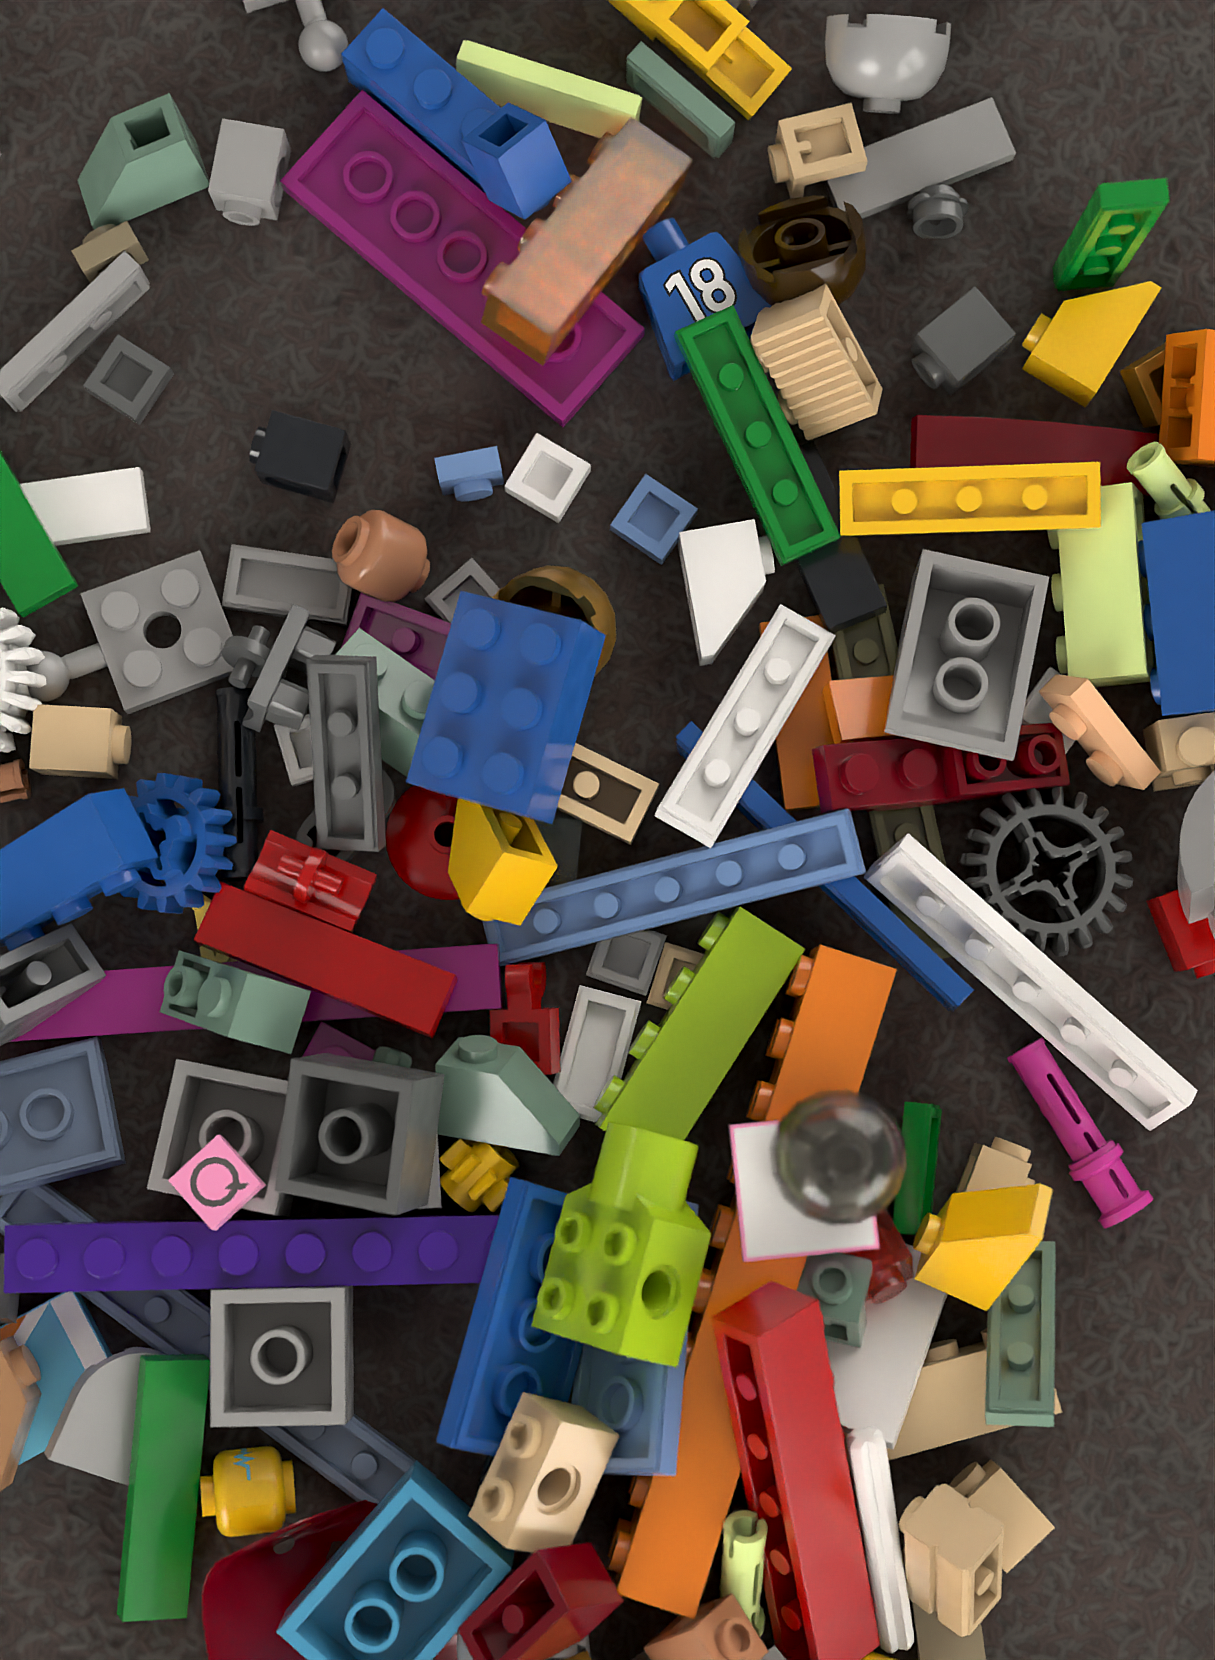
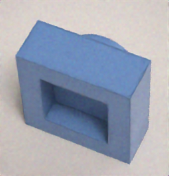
[434,446,504,501]
[610,474,698,565]

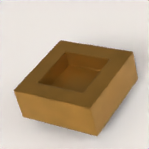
[1120,343,1166,427]

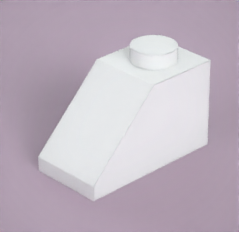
[678,519,775,666]

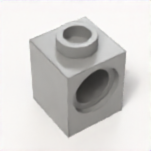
[208,118,291,226]

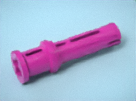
[1007,1037,1153,1229]

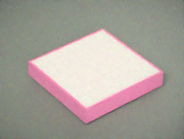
[729,1112,879,1262]

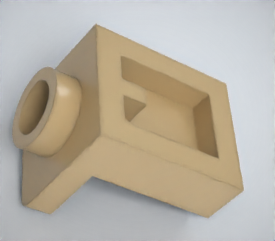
[768,103,867,199]

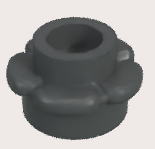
[907,184,969,238]

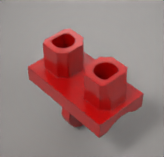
[244,830,377,933]

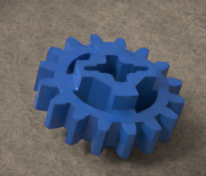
[120,773,237,914]

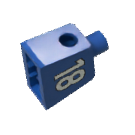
[639,218,771,381]

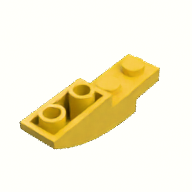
[607,0,792,120]

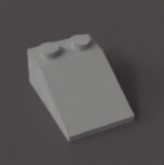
[884,549,1049,761]

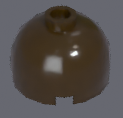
[738,195,866,306]

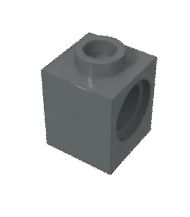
[910,286,1016,396]

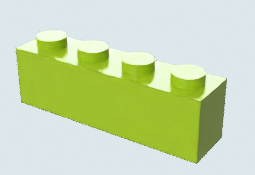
[593,907,805,1141]

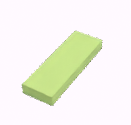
[456,40,642,148]

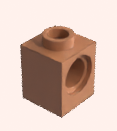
[644,1593,768,1660]

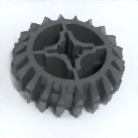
[958,786,1133,957]

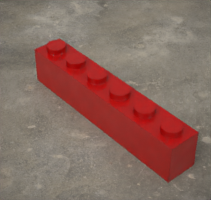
[711,1281,880,1660]

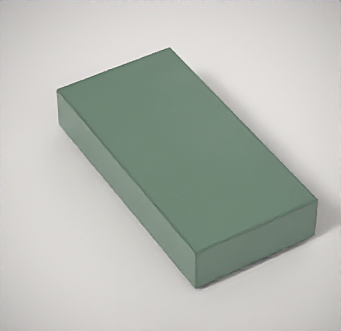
[626,41,735,159]

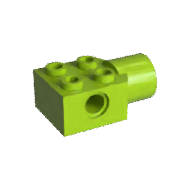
[531,1122,711,1367]

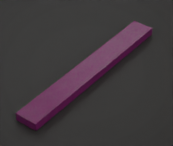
[10,944,503,1042]

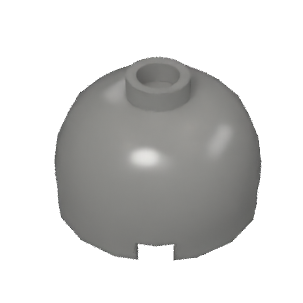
[825,14,951,113]

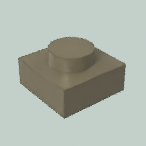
[71,221,149,283]

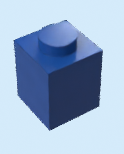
[461,102,572,219]

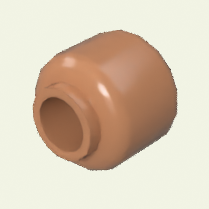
[332,510,430,602]

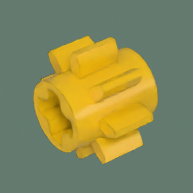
[439,1138,519,1213]

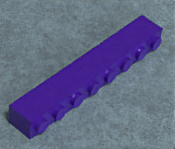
[4,1214,500,1293]

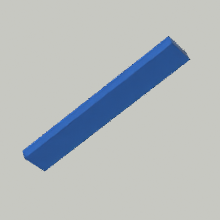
[676,721,974,1012]

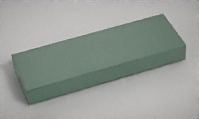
[985,1241,1056,1427]

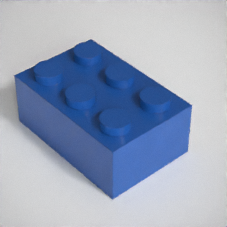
[406,591,606,824]

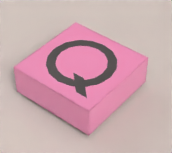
[168,1135,266,1230]

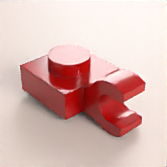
[490,962,561,1075]

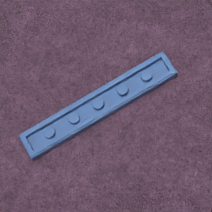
[482,809,866,967]

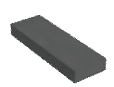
[306,655,386,852]

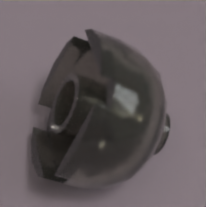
[769,1089,907,1226]

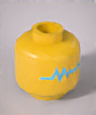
[200,1446,296,1537]

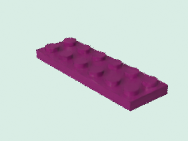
[280,90,645,428]

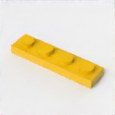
[839,462,1101,536]

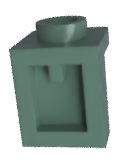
[797,1252,872,1348]

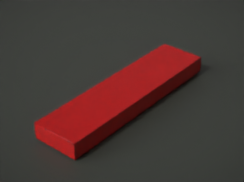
[194,882,458,1038]

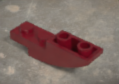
[812,723,1070,814]

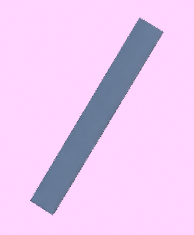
[0,1184,437,1505]

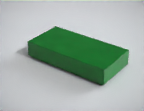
[892,1101,942,1235]

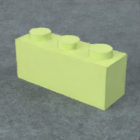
[1048,482,1155,687]

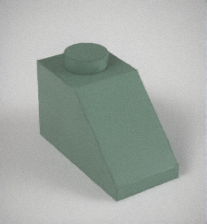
[436,1035,580,1156]

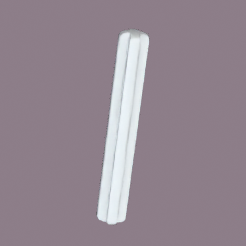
[846,1426,915,1654]

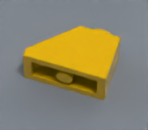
[1021,281,1161,408]
[448,799,558,926]
[913,1184,1053,1311]

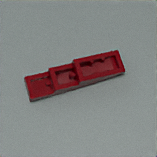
[910,415,1159,501]

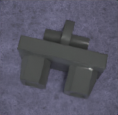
[221,604,337,732]

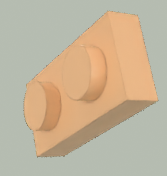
[1038,674,1161,790]

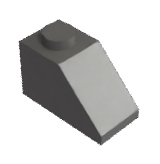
[0,923,106,1046]

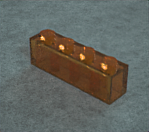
[481,117,693,366]

